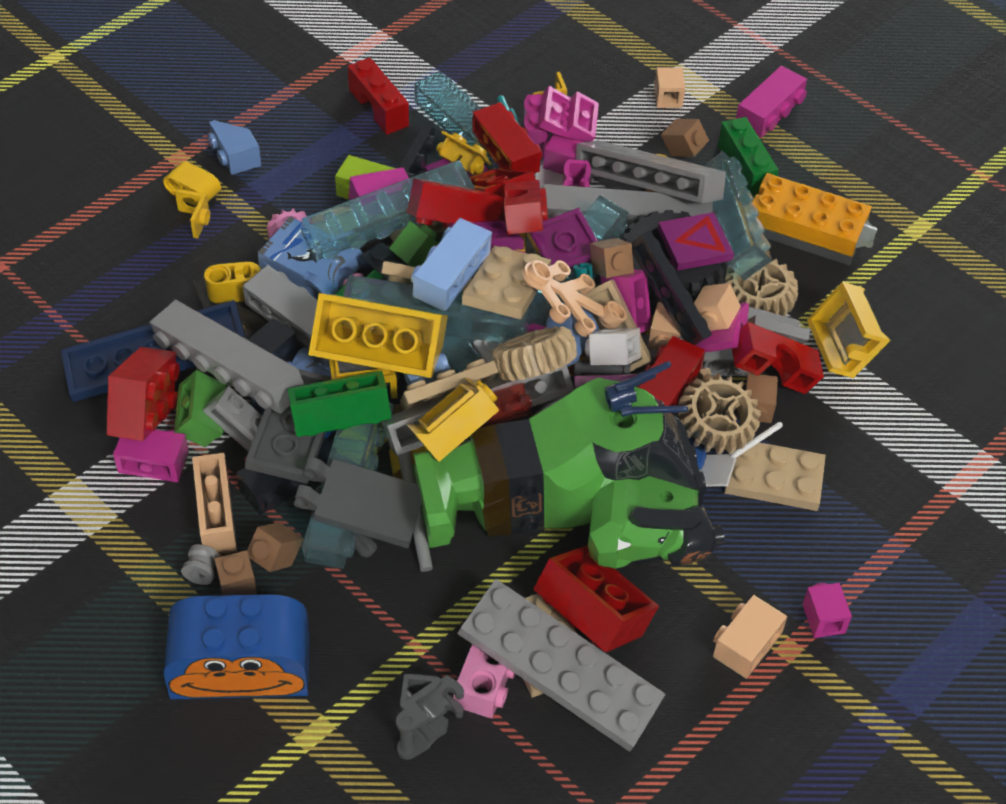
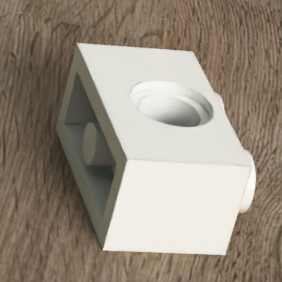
[585,328,641,365]

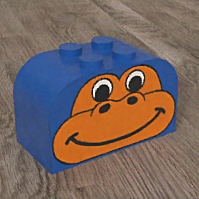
[164,595,310,699]

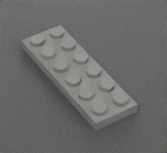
[458,579,666,752]

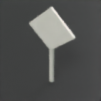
[699,422,783,487]

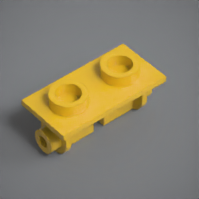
[436,130,492,175]

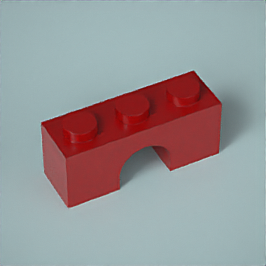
[348,57,409,135]
[504,180,548,235]
[731,322,824,394]

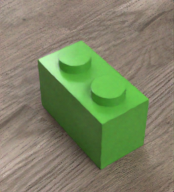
[174,370,227,447]

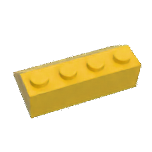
[308,293,448,378]

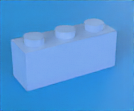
[411,218,492,311]

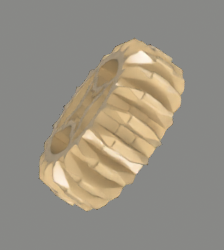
[724,255,798,316]
[492,326,577,381]
[677,373,761,455]

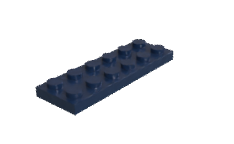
[61,300,246,402]

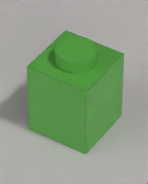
[389,221,440,267]

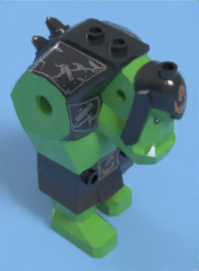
[412,378,725,569]

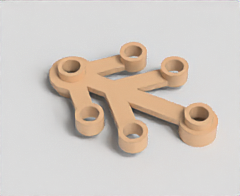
[523,260,627,337]

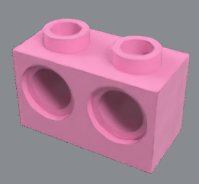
[454,644,515,719]

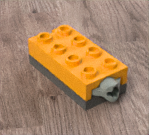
[745,173,877,266]

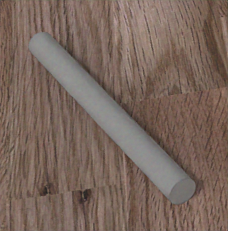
[398,451,433,572]

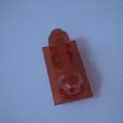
[479,382,533,428]

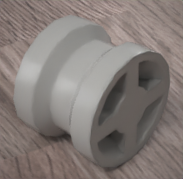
[181,544,221,585]

